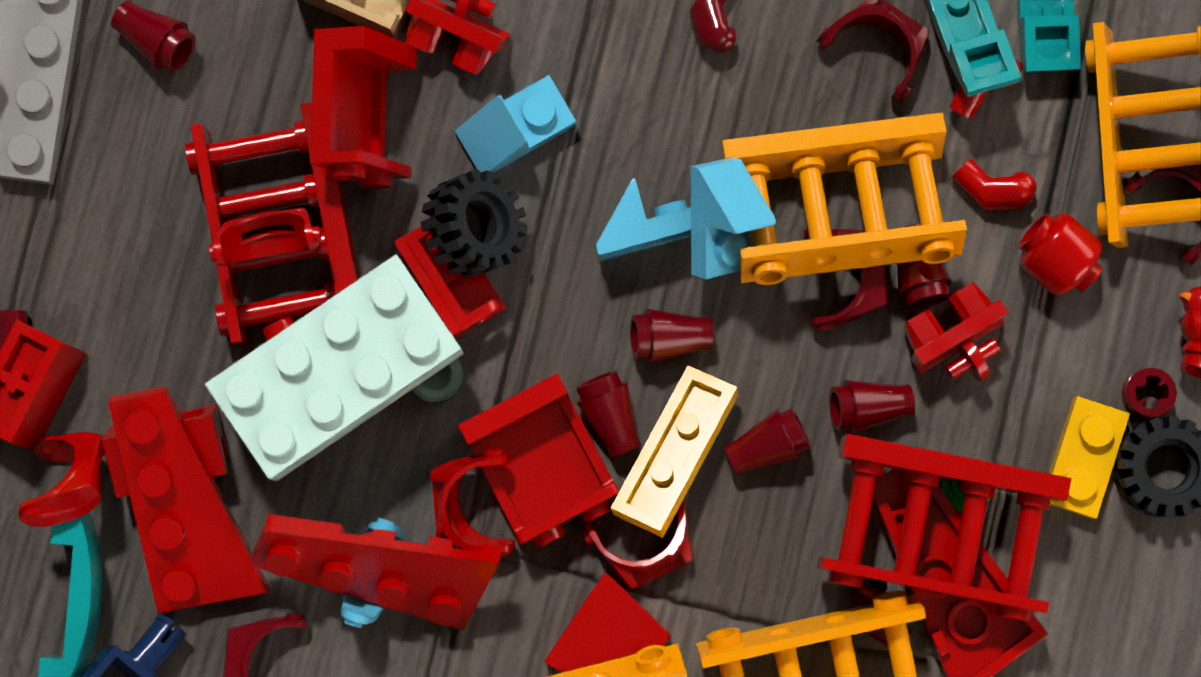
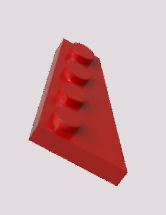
[108,386,269,613]
[873,469,1048,677]
[250,514,502,631]

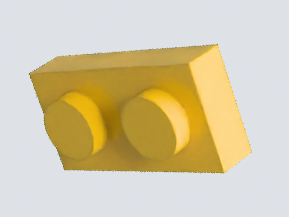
[1049,396,1130,519]

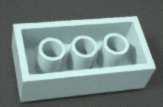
[205,254,464,481]

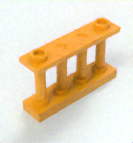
[1085,22,1201,248]
[722,112,967,285]
[696,591,926,677]

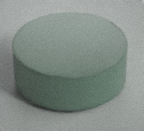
[412,359,464,403]

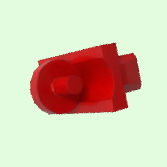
[405,0,511,75]
[904,282,1009,382]

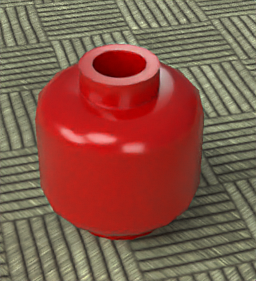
[1018,213,1103,295]

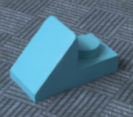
[455,75,577,173]
[691,157,776,279]
[596,178,691,262]

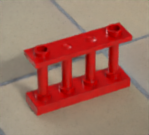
[185,102,360,348]
[817,434,1072,622]

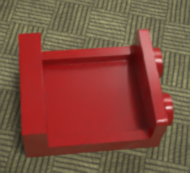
[310,26,417,189]
[458,373,619,550]

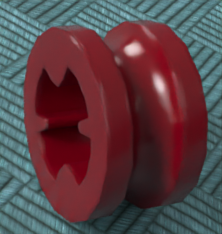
[1121,367,1177,419]

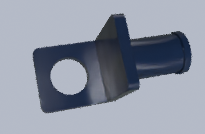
[79,613,187,677]

